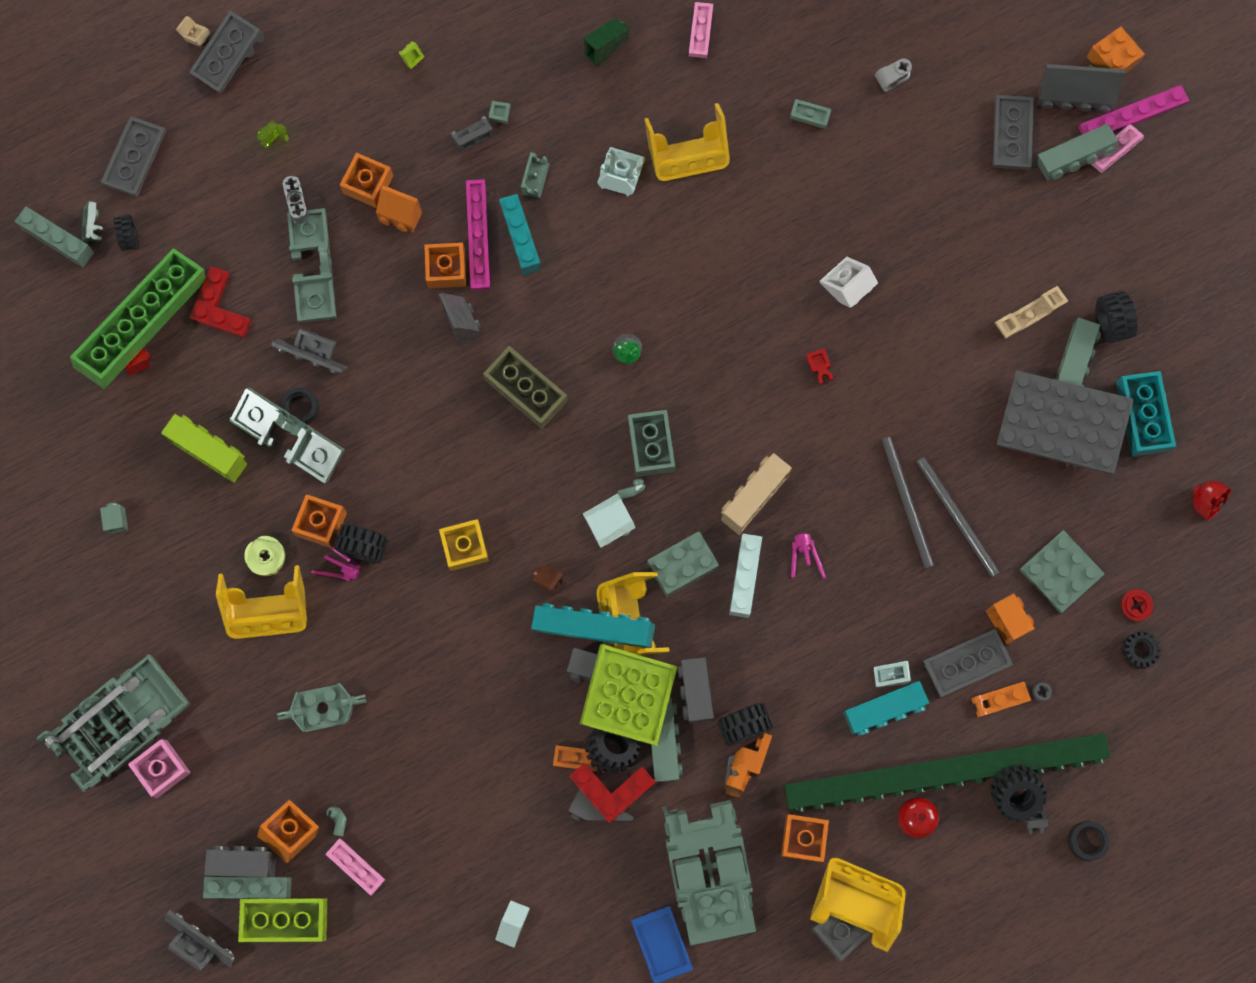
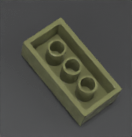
[483,346,568,429]

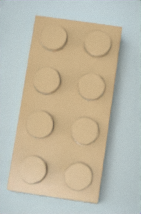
[721,453,792,535]

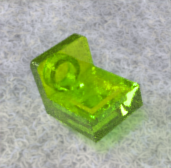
[257,120,289,148]

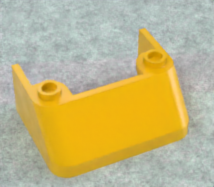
[644,103,730,181]
[216,565,307,639]
[597,572,669,658]

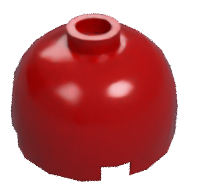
[1192,480,1232,520]
[897,797,939,839]

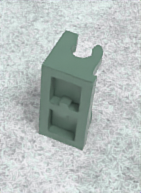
[521,152,550,199]

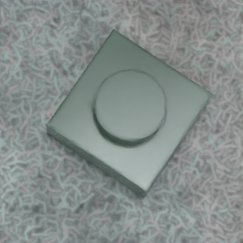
[488,101,511,124]

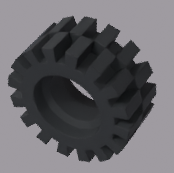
[113,214,139,251]
[1121,631,1161,669]

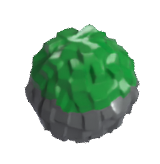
[612,334,642,365]

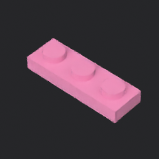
[689,2,713,58]
[1091,124,1144,173]
[326,838,386,896]

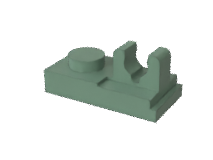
[81,201,103,243]

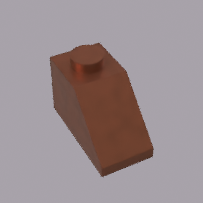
[533,564,564,597]

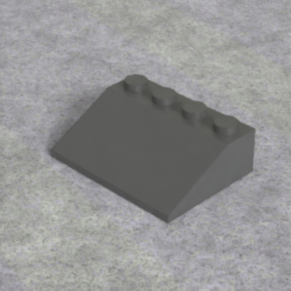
[1038,64,1125,113]

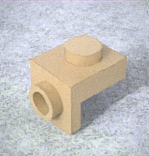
[176,16,211,47]

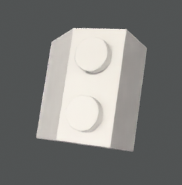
[820,257,878,308]

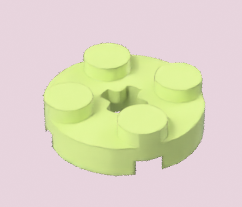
[245,536,286,576]

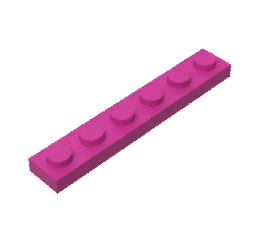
[1078,85,1189,135]
[466,179,490,291]

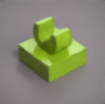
[399,41,424,69]

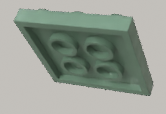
[1019,530,1105,614]

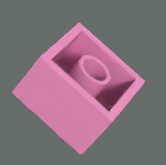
[128,739,191,798]

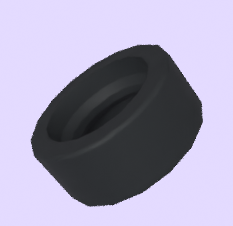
[280,387,319,425]
[1067,821,1110,861]

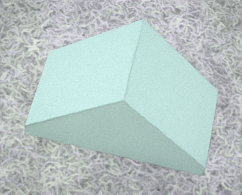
[874,661,911,687]
[495,901,530,947]

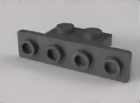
[271,328,348,374]
[165,911,235,972]

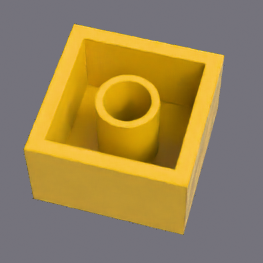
[439,519,489,571]

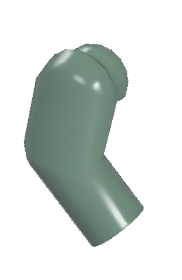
[618,479,645,500]
[327,807,347,836]

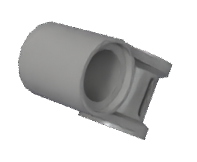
[874,59,912,92]

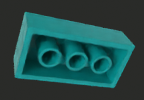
[1116,371,1176,457]

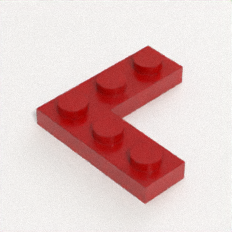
[189,266,251,338]
[569,763,656,824]

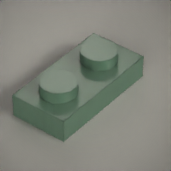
[790,99,831,129]

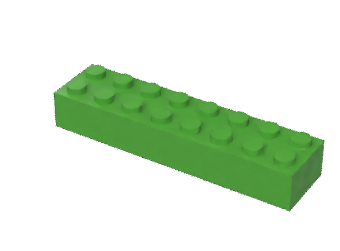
[70,248,206,389]

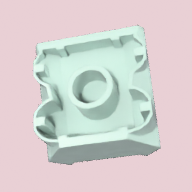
[597,147,645,197]
[583,494,635,548]

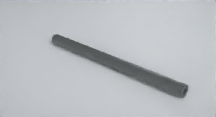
[882,437,934,569]
[916,457,1000,578]

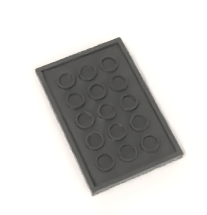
[996,370,1133,475]

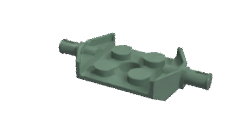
[277,683,367,732]

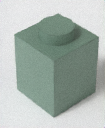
[100,503,128,535]

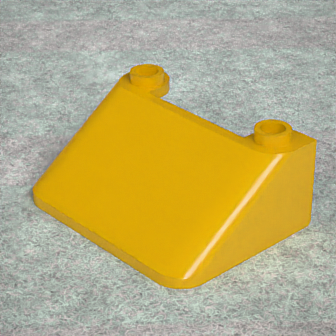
[810,858,906,952]

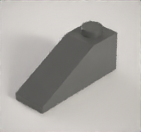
[568,789,634,822]

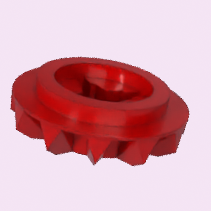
[1120,590,1153,622]

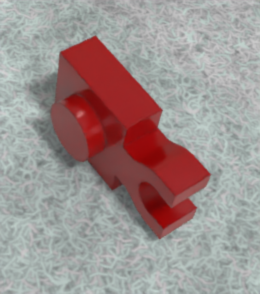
[806,348,834,386]

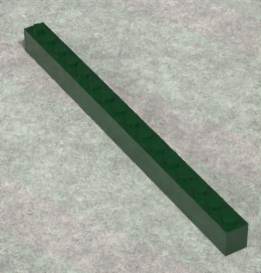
[783,733,1111,813]

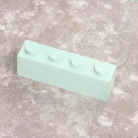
[729,534,762,618]

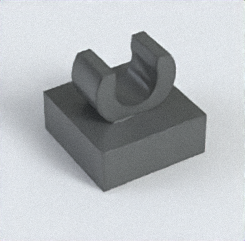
[1023,810,1048,834]

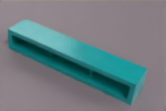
[531,603,655,648]

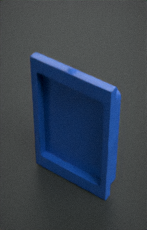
[631,906,693,983]

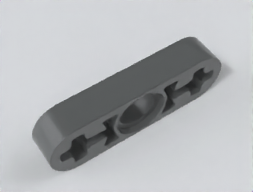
[283,176,308,224]

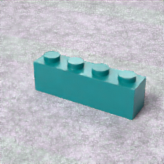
[499,194,541,276]
[843,681,929,736]

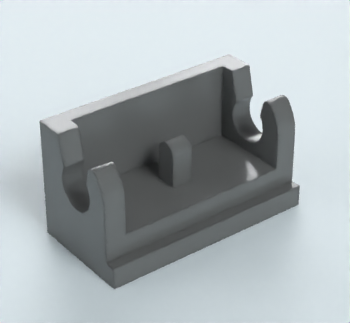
[451,116,494,153]

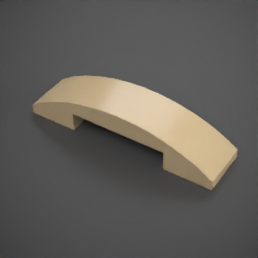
[995,286,1068,339]

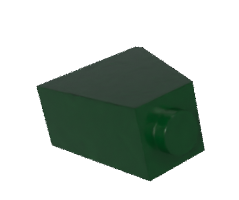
[584,17,629,67]

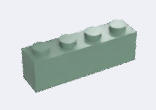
[1037,123,1118,182]
[14,207,94,268]
[1055,318,1101,387]
[651,698,683,783]
[203,877,292,899]

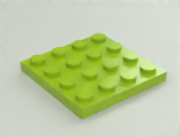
[580,644,677,746]

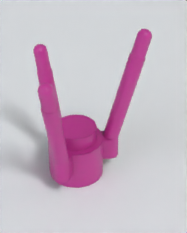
[791,533,826,579]
[311,547,361,582]

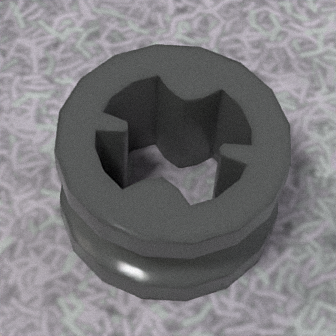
[1031,682,1052,701]

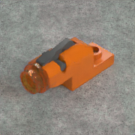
[724,733,772,799]

